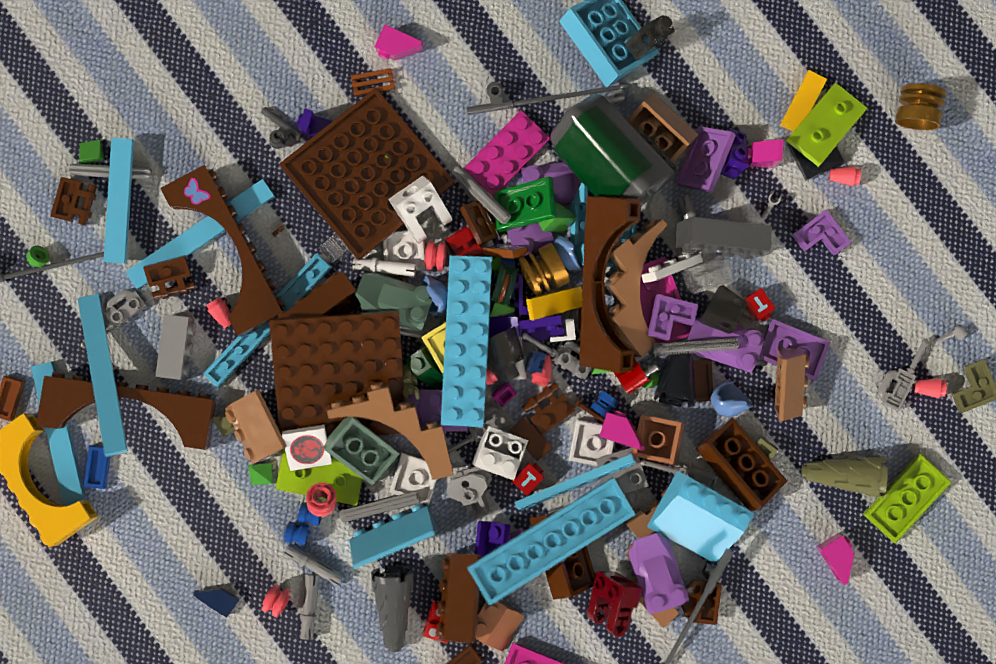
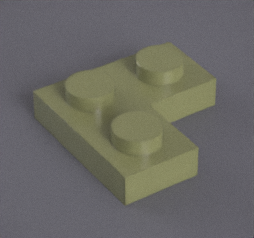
[952,359,996,413]

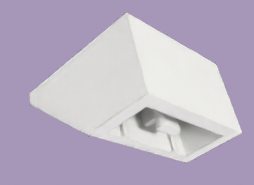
[472,426,528,480]

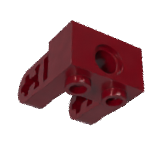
[587,571,643,637]

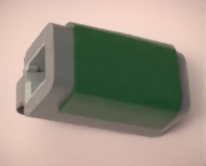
[550,94,677,206]

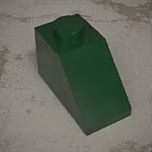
[405,346,443,390]

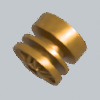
[895,83,946,130]
[519,243,570,296]

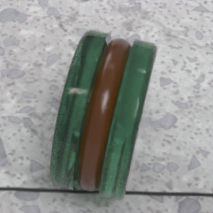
[490,264,518,305]

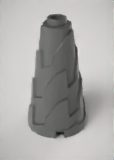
[371,566,414,652]

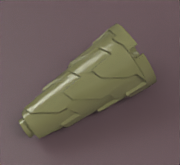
[801,455,888,498]

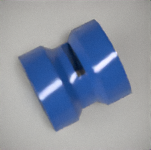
[590,390,619,418]
[298,502,322,526]
[284,521,310,546]

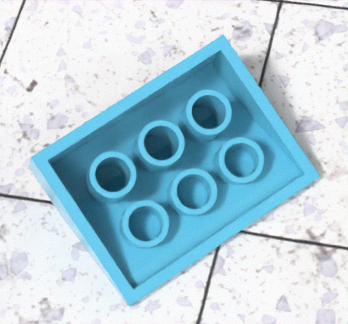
[559,0,660,88]
[647,471,754,563]
[349,503,438,569]

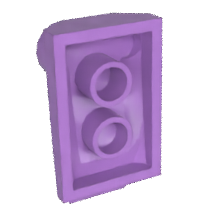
[521,162,582,205]
[687,314,764,373]
[627,532,689,614]

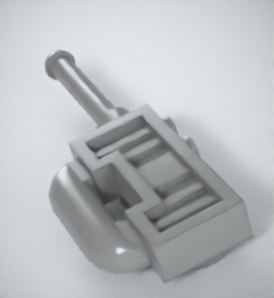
[81,289,148,348]
[522,333,591,379]
[878,338,929,411]
[448,405,510,453]
[640,459,718,491]

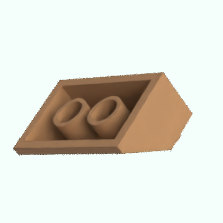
[627,93,698,162]
[774,348,809,421]
[225,389,287,465]

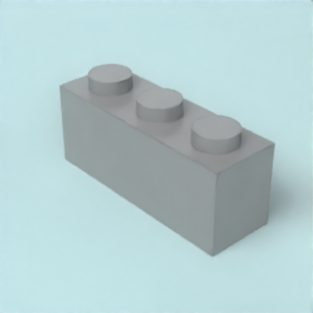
[155,314,196,380]

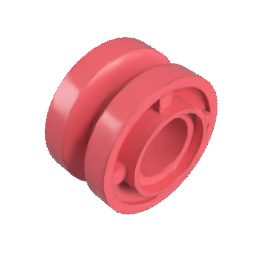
[425,241,447,271]
[306,482,337,517]
[262,583,291,618]

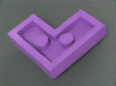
[792,209,851,255]
[647,294,698,341]

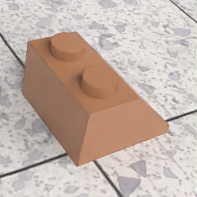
[632,415,686,466]
[476,599,525,651]

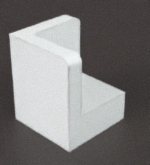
[550,319,576,343]

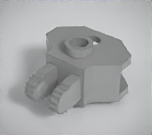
[446,467,492,516]

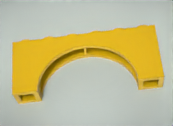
[0,413,98,547]

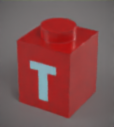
[740,288,776,322]
[512,462,544,496]

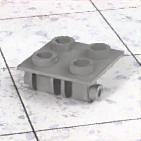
[595,447,648,494]

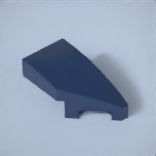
[525,352,546,373]
[193,585,239,618]

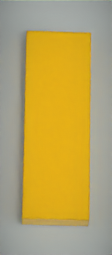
[780,70,827,132]
[526,286,582,320]

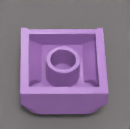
[506,222,554,260]

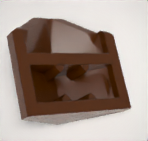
[680,579,722,625]

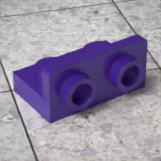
[519,315,565,342]
[474,521,511,557]

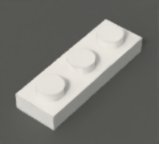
[641,253,703,283]

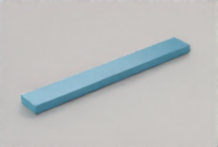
[126,179,275,289]
[203,253,333,388]
[78,294,128,457]
[31,362,86,506]

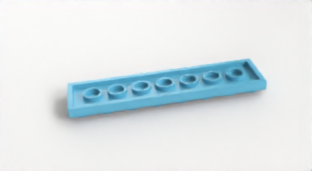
[441,256,493,427]
[467,477,636,606]

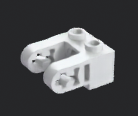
[388,176,452,244]

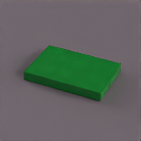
[495,176,556,232]

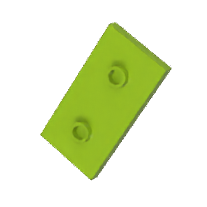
[786,82,867,167]
[275,448,363,506]
[863,453,952,544]

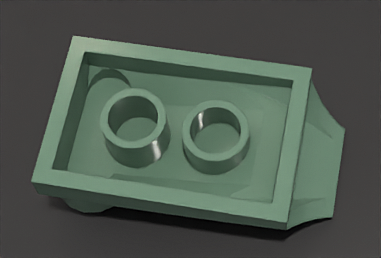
[356,273,432,332]
[323,417,400,486]

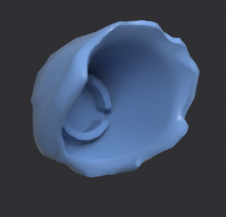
[553,235,584,271]
[422,275,448,316]
[711,381,753,418]

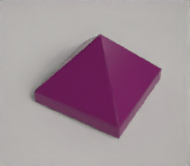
[492,382,517,407]

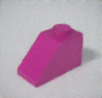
[374,25,424,61]
[748,139,783,168]
[599,411,645,451]
[816,534,854,586]

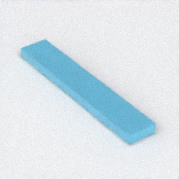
[104,138,134,264]
[515,454,637,510]

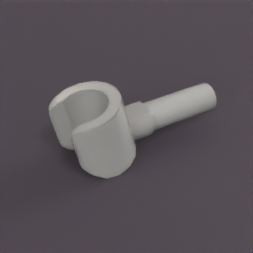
[761,190,782,219]
[936,326,968,344]

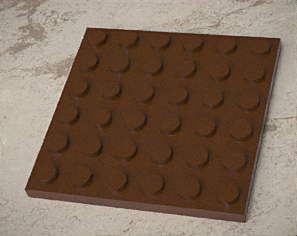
[279,88,455,260]
[269,310,405,439]

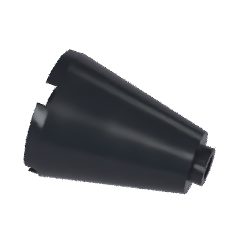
[654,351,696,407]

